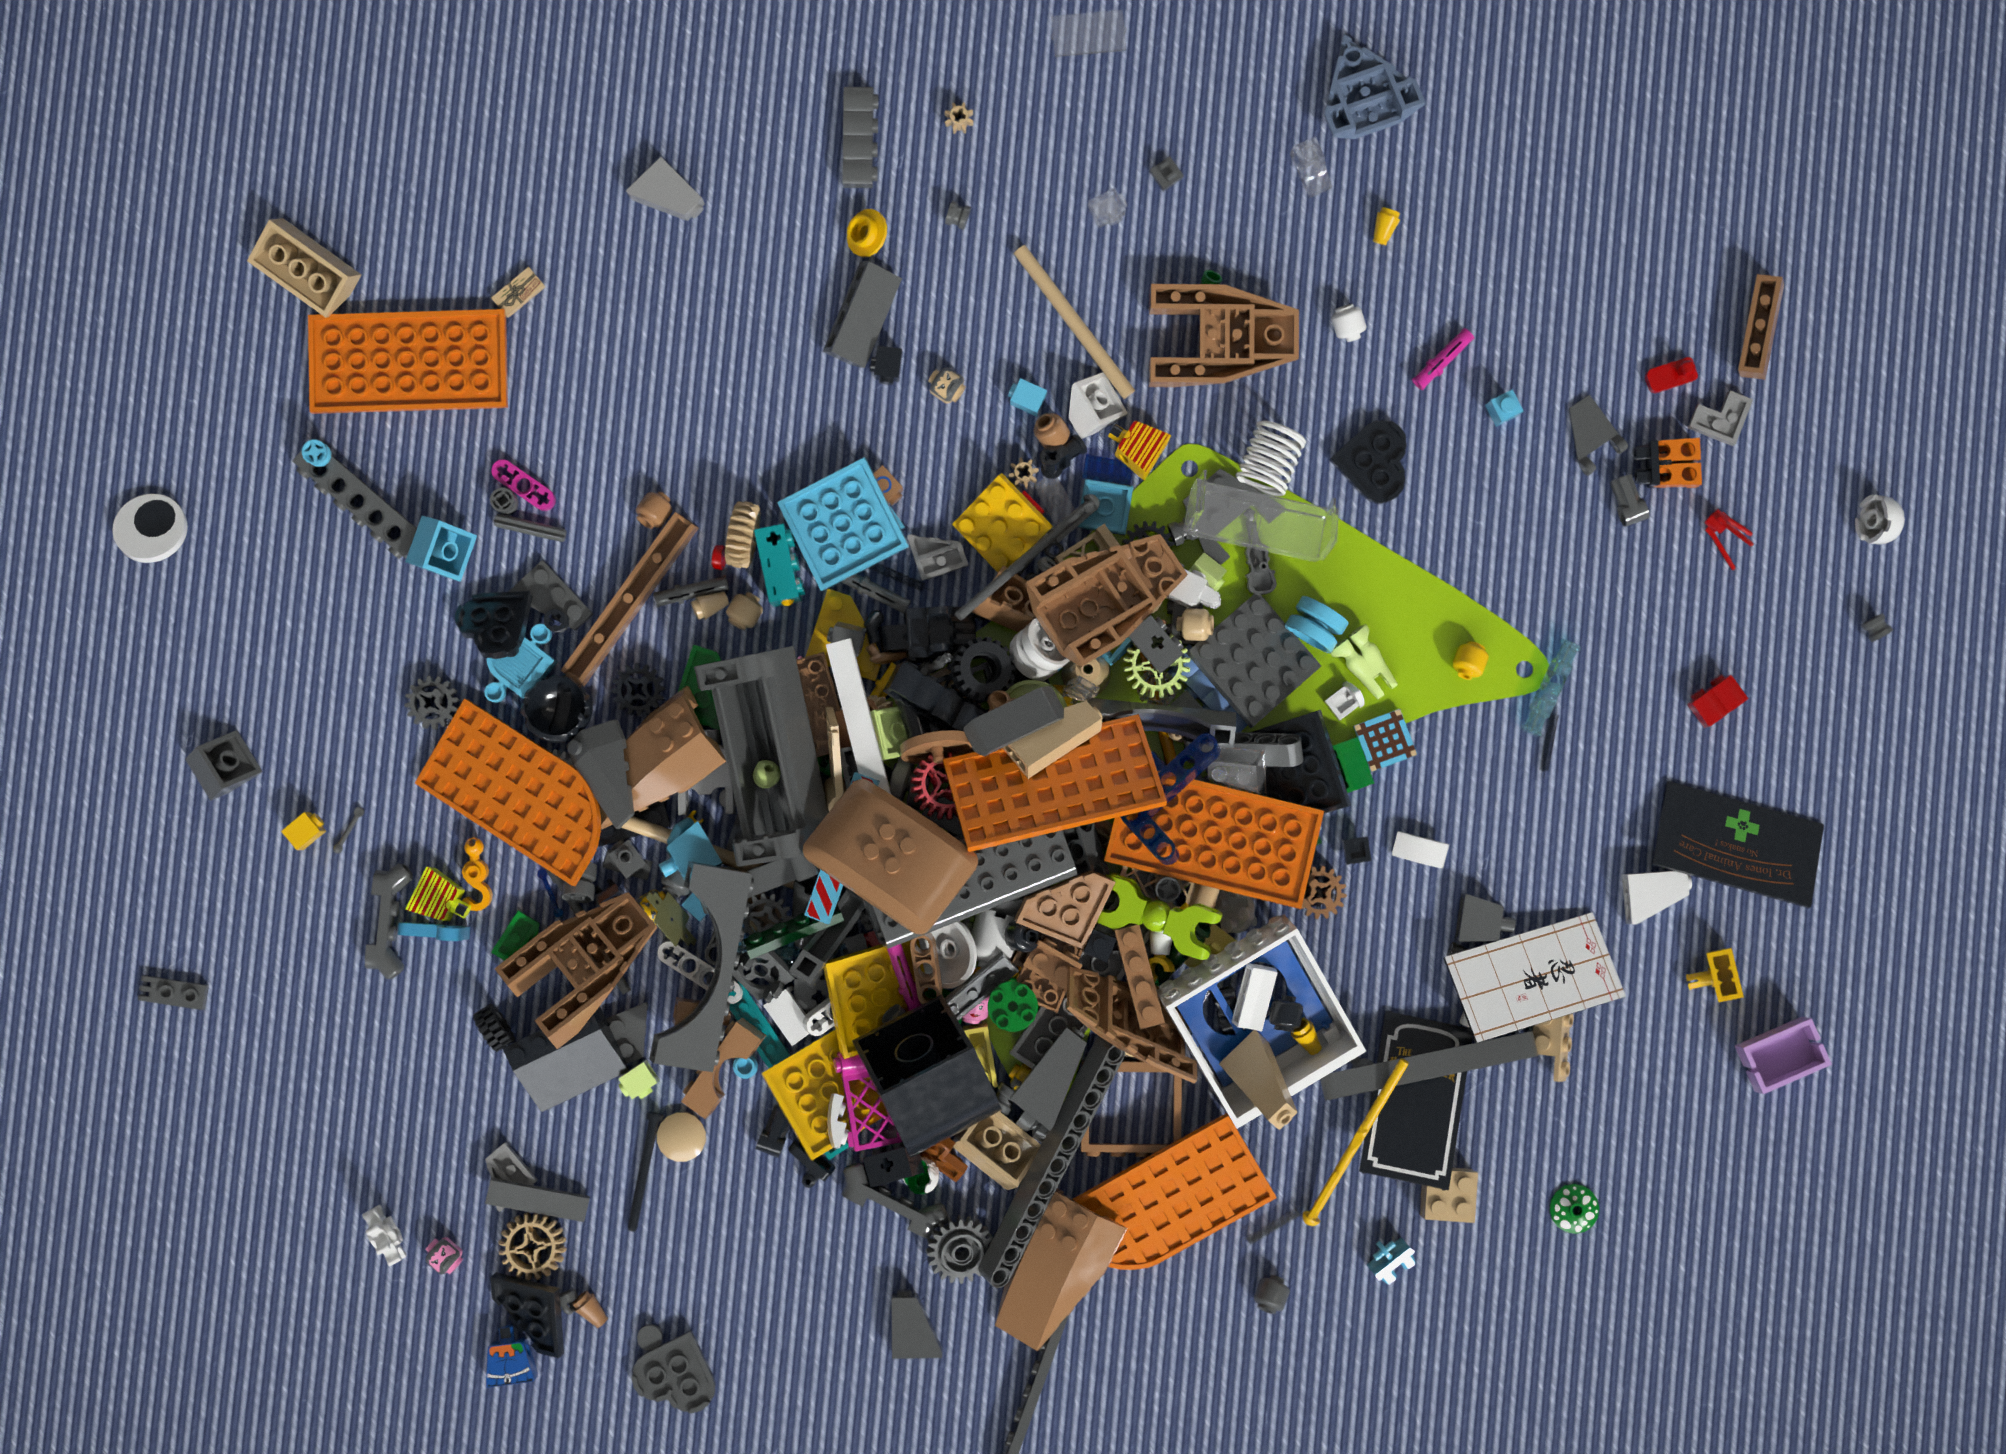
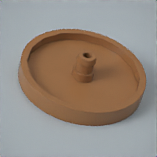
[900,730,973,764]

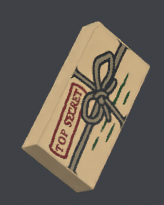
[491,267,545,318]

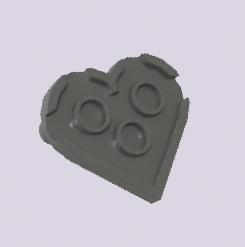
[631,1330,716,1414]

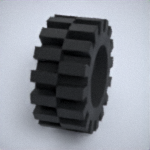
[473,1003,515,1052]

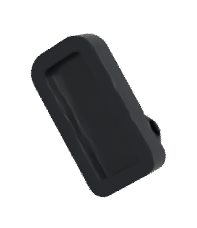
[788,1138,836,1188]

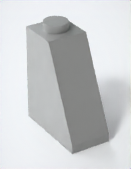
[626,157,705,221]

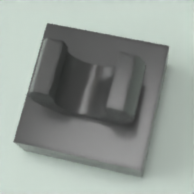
[1149,156,1184,192]

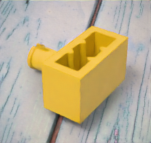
[1686,947,1744,1002]

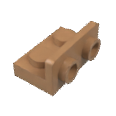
[1023,938,1082,991]

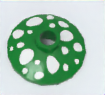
[1549,1184,1599,1234]

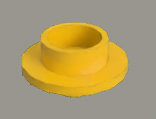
[847,209,887,257]

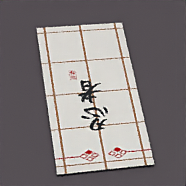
[1443,912,1626,1043]

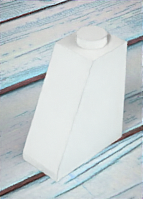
[1622,871,1692,924]

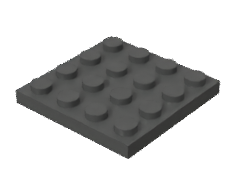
[1186,594,1321,728]

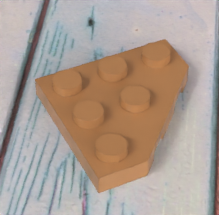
[1014,870,1116,949]

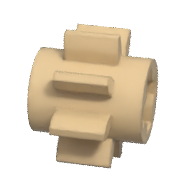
[945,102,974,134]
[1008,457,1039,489]

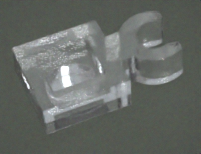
[1061,675,1100,704]

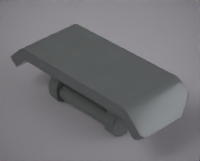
[963,686,1064,757]

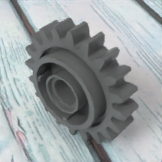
[925,1215,993,1284]

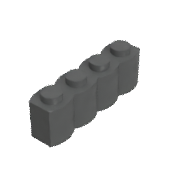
[843,87,879,188]

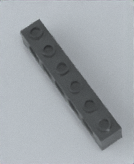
[292,439,417,559]

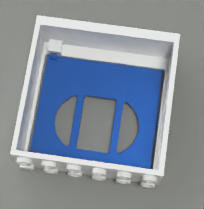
[1156,914,1366,1129]

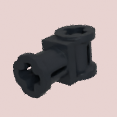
[1040,434,1087,479]

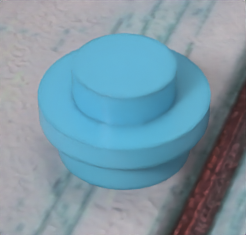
[733,1056,758,1079]

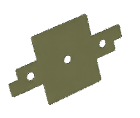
[646,892,697,947]

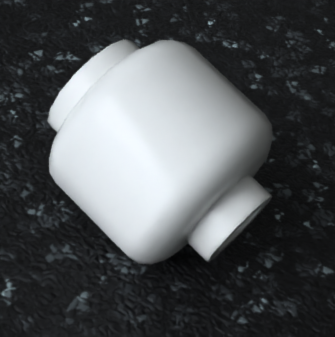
[1331,304,1366,342]

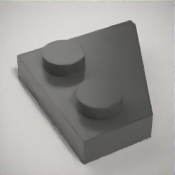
[606,1002,649,1064]

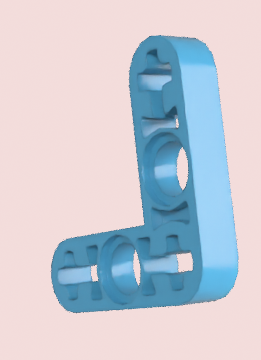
[397,922,470,941]

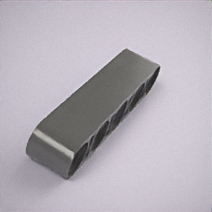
[1183,732,1304,767]

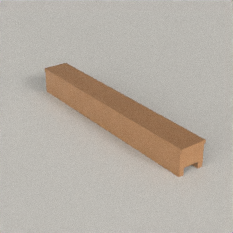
[561,512,699,686]

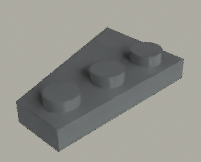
[508,560,594,631]

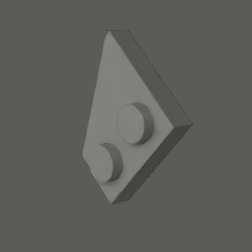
[907,535,969,581]
[485,1142,538,1212]

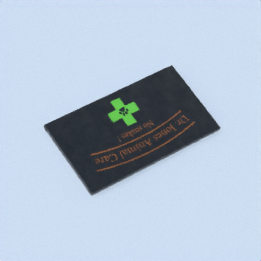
[1651,781,1824,908]

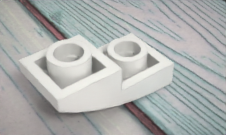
[1392,831,1449,868]
[827,1093,849,1149]

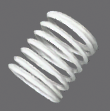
[1236,421,1306,496]

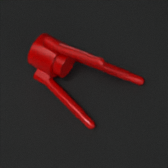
[1704,509,1754,570]

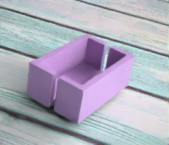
[1735,1016,1832,1094]

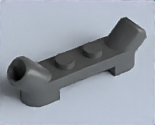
[365,863,413,979]
[841,1162,948,1239]

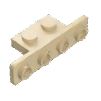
[1533,1014,1574,1082]

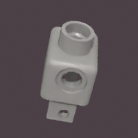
[678,729,736,815]

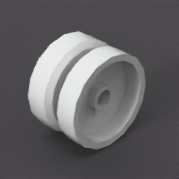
[1009,618,1070,681]

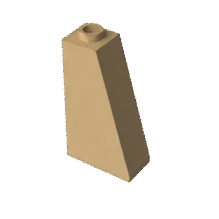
[1003,701,1103,779]
[1219,1030,1298,1130]

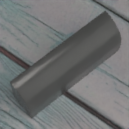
[823,261,902,368]

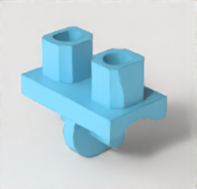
[1367,1237,1416,1284]

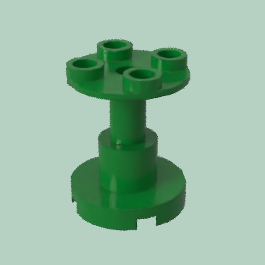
[987,978,1038,1032]

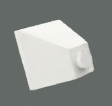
[1069,372,1128,439]

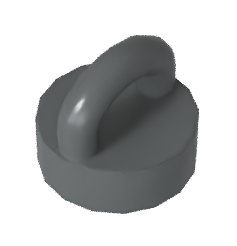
[560,1288,579,1315]

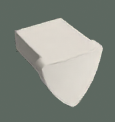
[1324,681,1365,721]

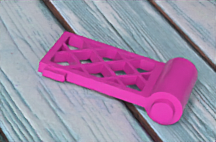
[833,1052,902,1152]

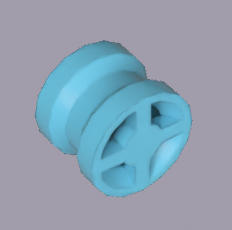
[302,439,332,467]

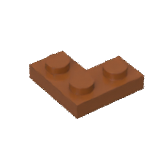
[920,1138,968,1182]

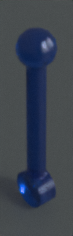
[537,869,563,918]

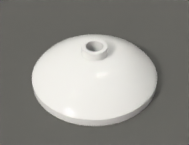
[919,921,977,989]

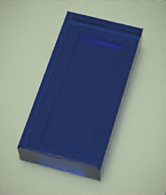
[1081,454,1133,486]

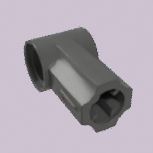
[1610,474,1650,527]

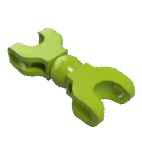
[1097,873,1223,960]

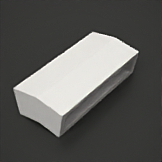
[1231,963,1277,1032]

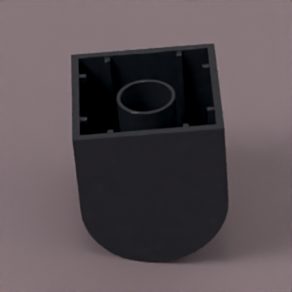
[852,994,1001,1158]

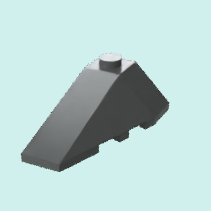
[566,720,634,829]

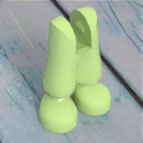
[1330,624,1398,699]

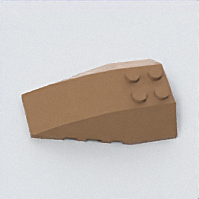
[1025,534,1188,667]
[598,686,726,829]
[1066,967,1197,1084]
[995,1188,1128,1351]

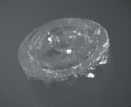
[1137,669,1177,705]

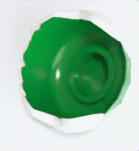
[903,1156,939,1194]

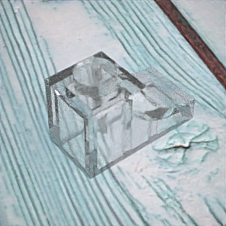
[1290,136,1333,198]

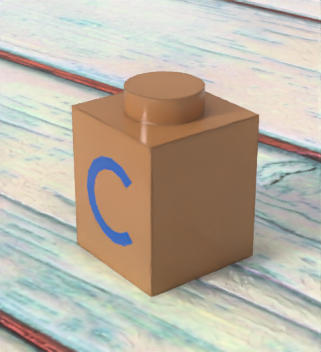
[874,465,903,505]

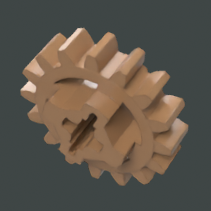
[1298,866,1347,919]

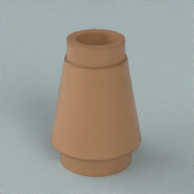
[572,1290,608,1328]

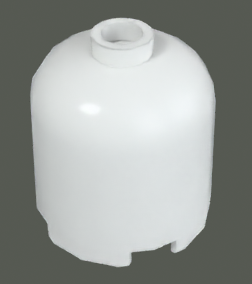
[971,910,1015,968]

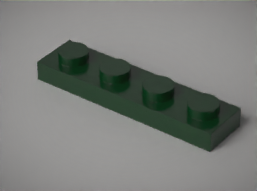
[743,904,844,959]

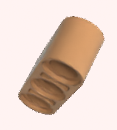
[910,933,943,1004]

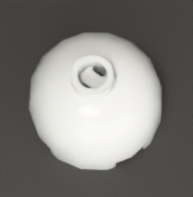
[1855,495,1905,544]

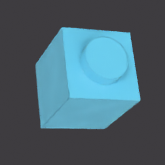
[1008,378,1047,417]
[1485,389,1523,427]

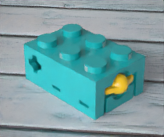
[754,524,805,607]

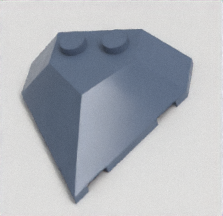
[1324,34,1426,139]

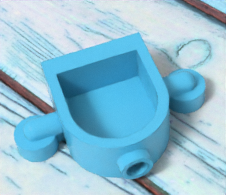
[484,624,558,703]

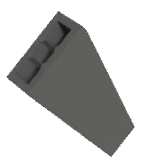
[1010,1026,1086,1131]

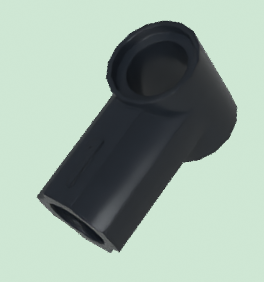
[755,1104,790,1158]

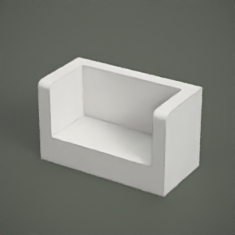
[763,984,818,1046]

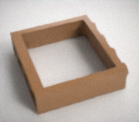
[1080,1059,1182,1157]

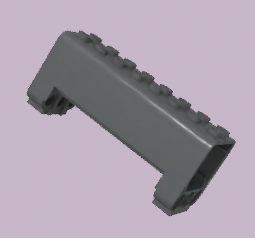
[694,646,829,867]
[861,830,1077,949]

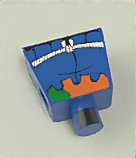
[486,1325,538,1388]

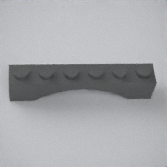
[1087,697,1236,749]

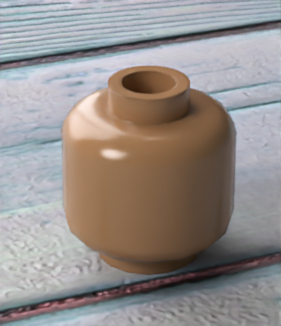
[1033,413,1070,448]
[636,492,673,529]

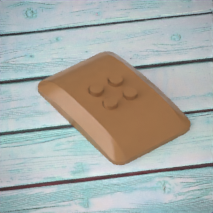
[803,779,978,934]

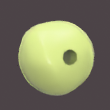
[753,760,781,788]

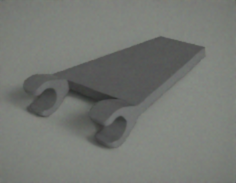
[1569,395,1628,476]

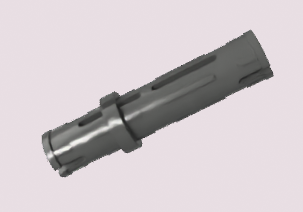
[840,574,911,614]
[654,575,729,608]

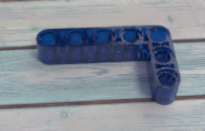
[1120,733,1221,865]

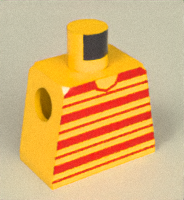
[1108,421,1171,481]

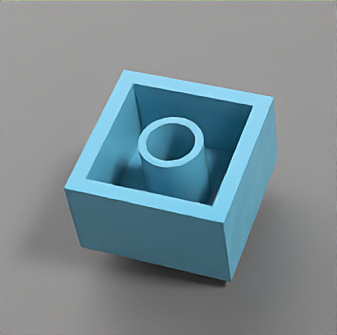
[405,516,477,582]

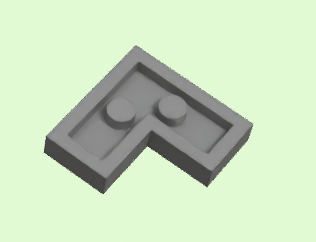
[1687,391,1753,446]

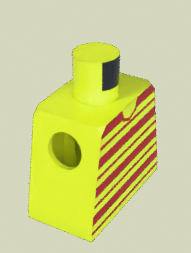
[406,867,471,921]

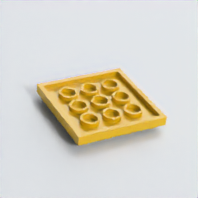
[824,939,928,1059]
[761,1029,888,1161]

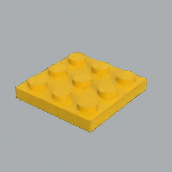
[952,473,1053,572]

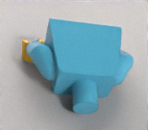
[658,810,733,880]

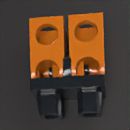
[1633,438,1702,488]

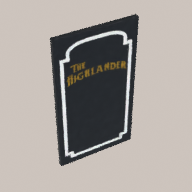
[1359,1011,1473,1191]

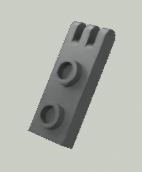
[137,975,209,1010]

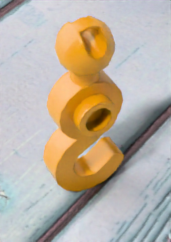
[462,837,493,911]

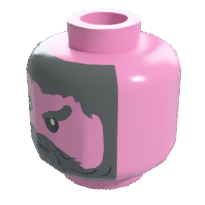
[425,1237,463,1275]

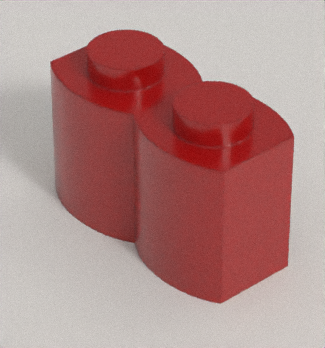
[1687,674,1749,728]

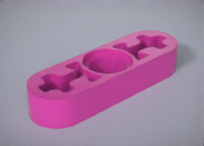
[491,460,556,511]

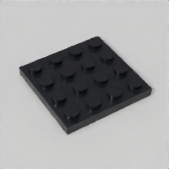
[1237,710,1351,814]

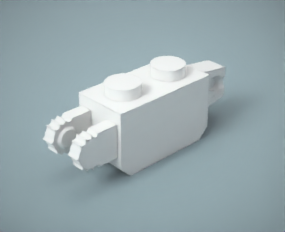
[1166,563,1221,609]

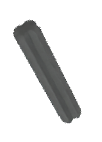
[494,514,567,542]

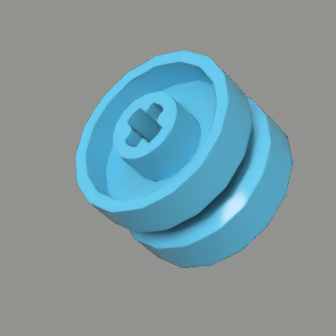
[1284,596,1349,654]

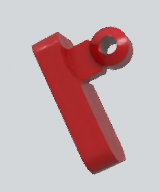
[1645,357,1698,394]

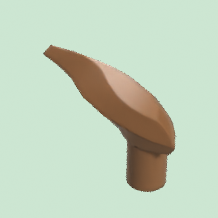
[866,643,906,664]

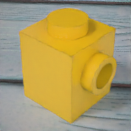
[281,812,326,850]

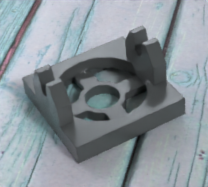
[732,950,795,1004]

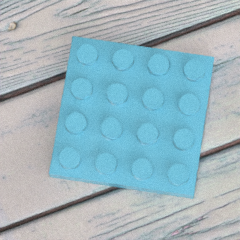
[777,457,910,591]

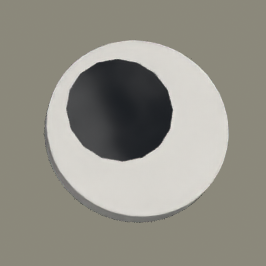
[113,494,188,563]

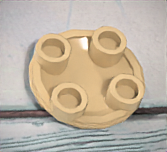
[657,1112,706,1162]

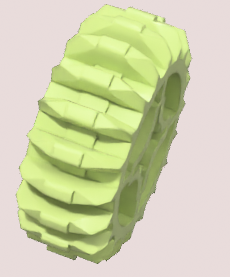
[1124,634,1190,698]

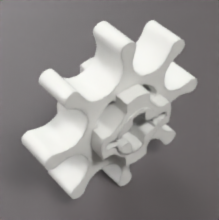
[362,1205,407,1266]

